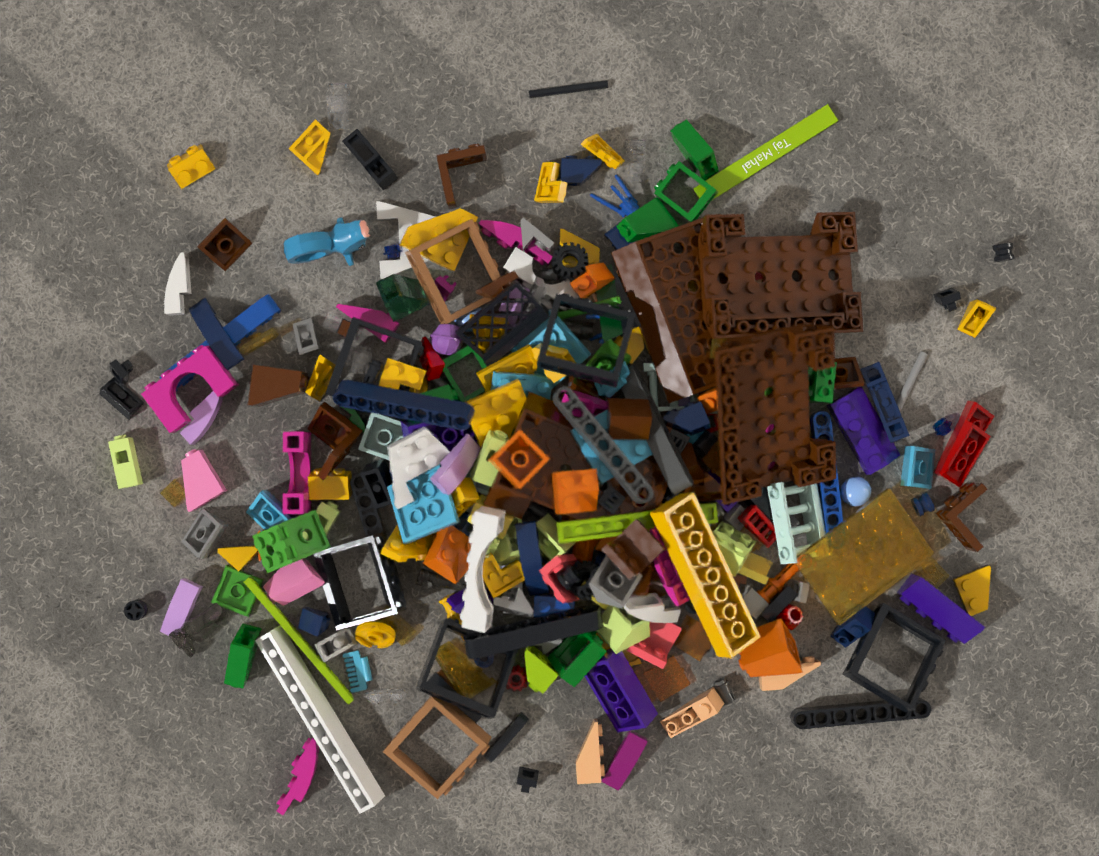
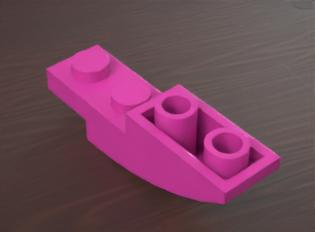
[479,220,552,266]
[277,737,319,815]

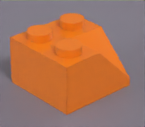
[488,429,549,489]
[552,469,599,514]
[423,526,471,584]

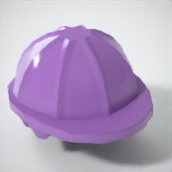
[430,324,464,356]

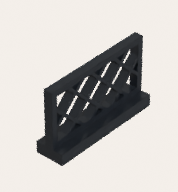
[456,280,549,366]

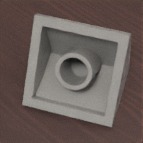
[181,508,229,560]
[589,555,642,608]

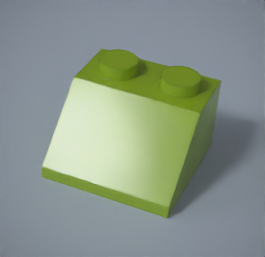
[524,645,559,694]

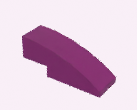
[601,730,648,791]

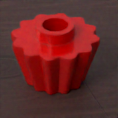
[776,604,803,631]
[506,664,528,692]

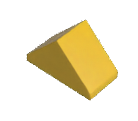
[957,299,996,338]
[217,546,258,571]

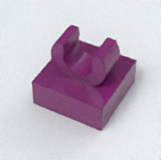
[434,275,457,302]

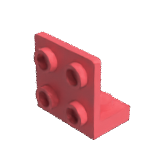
[539,554,580,603]
[627,622,682,669]

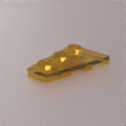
[435,641,497,699]

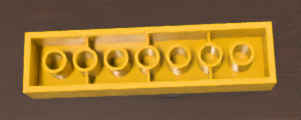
[650,493,761,658]

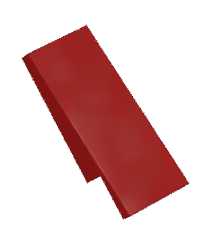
[933,401,995,488]

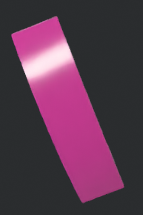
[650,527,691,606]

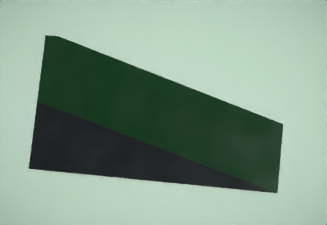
[596,264,641,342]

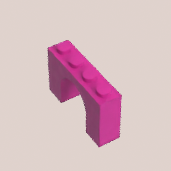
[141,345,239,433]
[283,432,311,514]

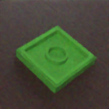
[211,565,264,617]

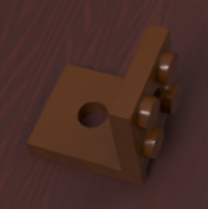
[436,144,487,209]
[307,401,363,481]
[935,482,988,552]

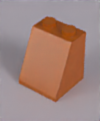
[739,619,803,677]

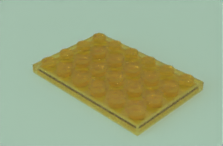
[795,488,934,625]

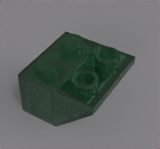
[376,274,430,322]

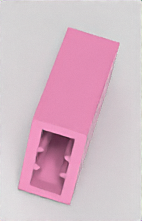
[181,449,227,512]
[263,558,325,606]

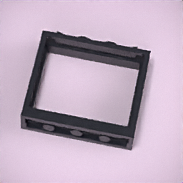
[537,293,636,388]
[325,316,424,418]
[313,532,407,630]
[842,603,946,712]
[415,618,519,719]

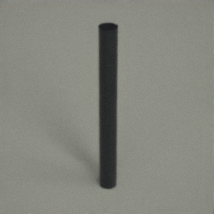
[529,80,608,98]

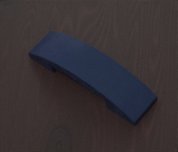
[189,298,244,370]
[860,362,910,443]
[515,521,550,596]

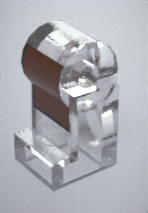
[322,311,364,342]

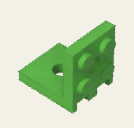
[252,510,331,573]

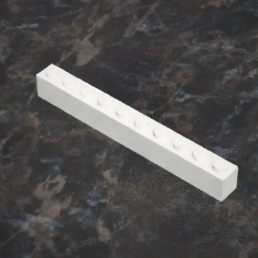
[255,625,385,814]

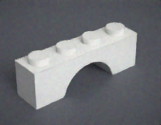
[503,247,579,311]

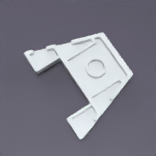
[376,201,436,279]
[388,427,449,509]

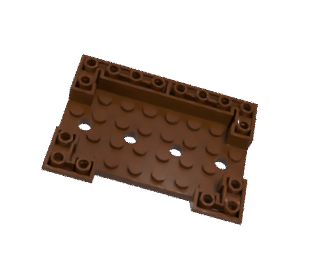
[698,212,864,339]
[611,214,772,404]
[715,324,836,505]
[483,391,668,553]

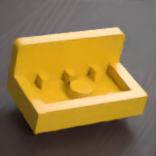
[167,144,215,189]

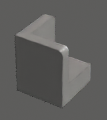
[742,586,769,619]

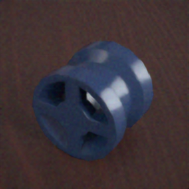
[911,493,935,517]

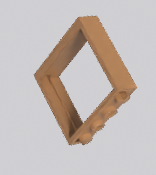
[405,219,504,324]
[383,696,491,799]

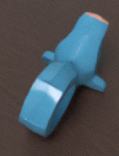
[284,217,370,266]

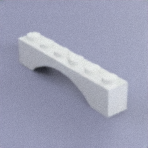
[460,506,505,633]

